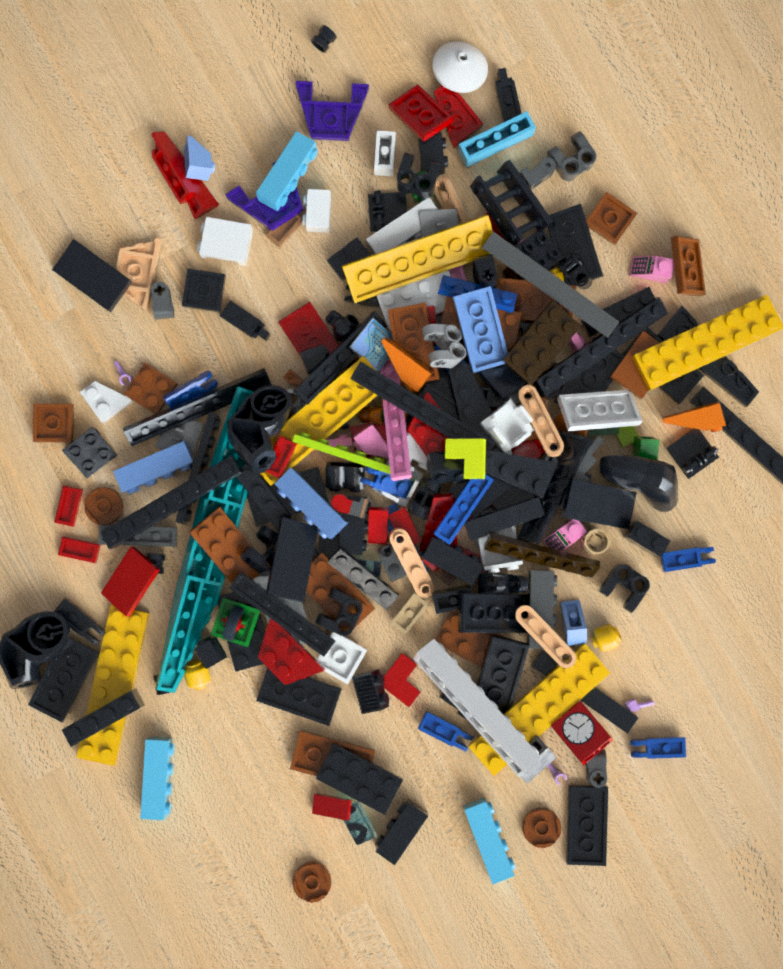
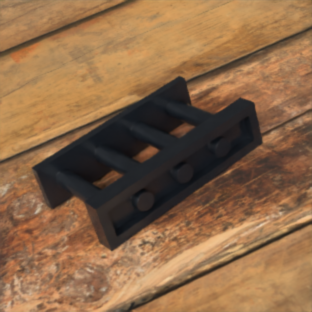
[469,160,553,247]

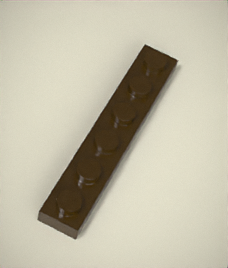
[484,532,600,578]

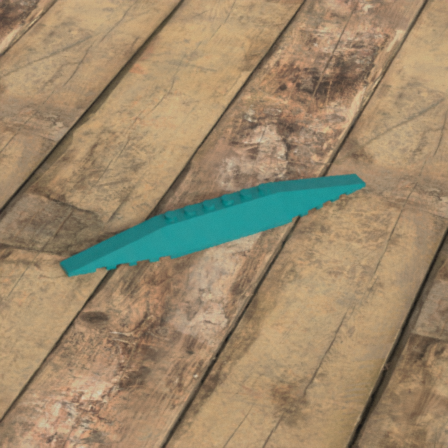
[155,387,253,693]

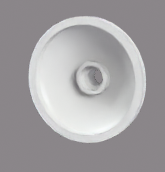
[432,41,488,93]

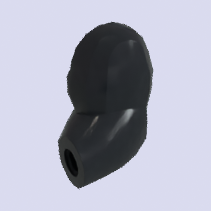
[227,385,292,474]
[599,455,678,512]
[0,611,70,689]

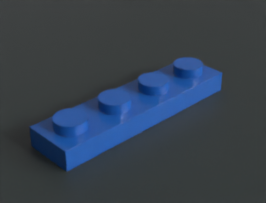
[438,275,517,313]
[433,474,493,545]

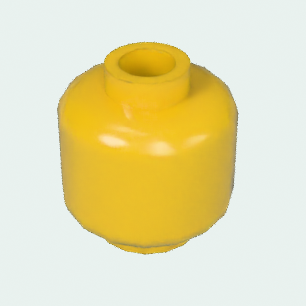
[591,624,622,652]
[184,660,211,690]

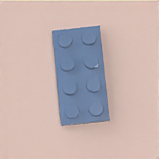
[452,286,508,373]

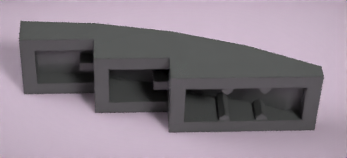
[558,436,604,509]

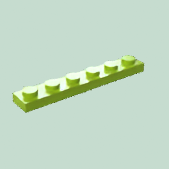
[292,432,390,474]

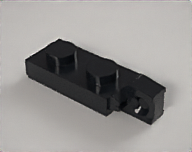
[495,68,522,123]
[220,300,270,341]

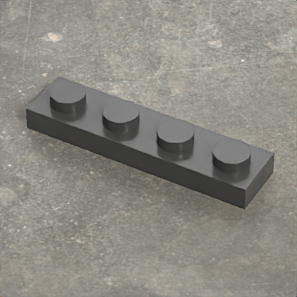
[98,525,177,547]

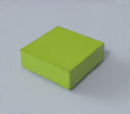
[614,426,639,448]

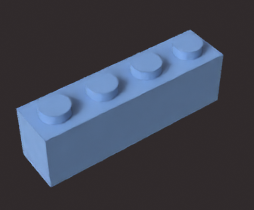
[113,441,195,495]
[275,467,348,539]

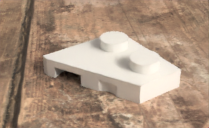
[80,381,133,423]

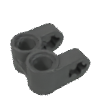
[547,131,597,181]

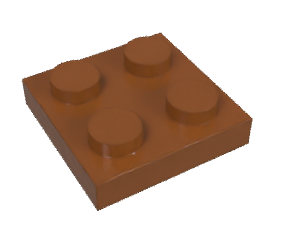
[586,192,638,246]
[124,363,178,414]
[33,404,74,443]

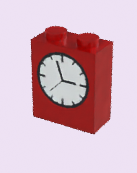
[551,701,613,765]

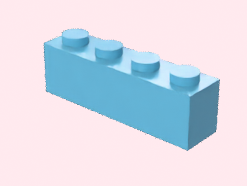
[458,111,536,168]
[256,131,318,212]
[140,737,175,820]
[463,798,516,884]

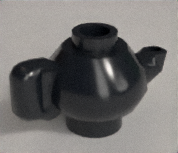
[325,310,359,342]

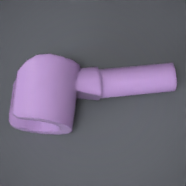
[114,361,132,386]
[626,699,654,712]
[548,763,567,785]

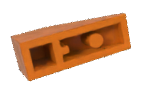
[381,337,433,392]
[662,401,726,432]

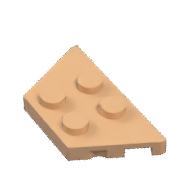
[116,238,162,311]

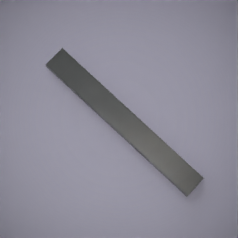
[482,232,619,338]

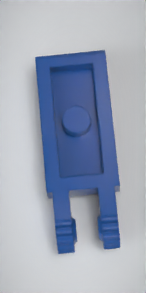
[163,371,218,408]
[360,466,413,499]
[660,547,716,572]
[418,711,474,752]
[630,737,686,759]

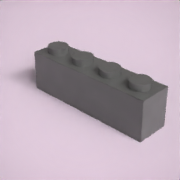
[527,570,557,649]

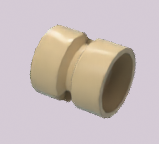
[580,529,610,554]

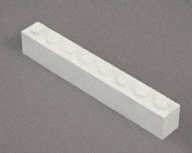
[413,639,541,778]

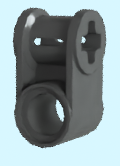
[151,281,175,320]
[585,749,607,788]

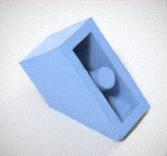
[184,136,215,181]
[560,600,587,646]

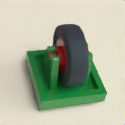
[211,598,260,647]

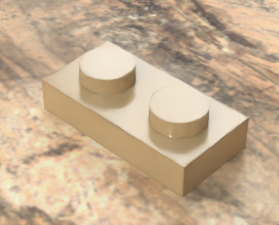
[390,593,429,635]

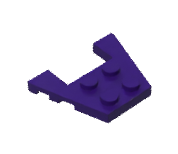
[296,81,369,141]
[225,161,304,231]

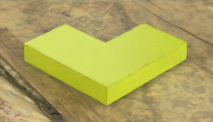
[445,439,486,479]

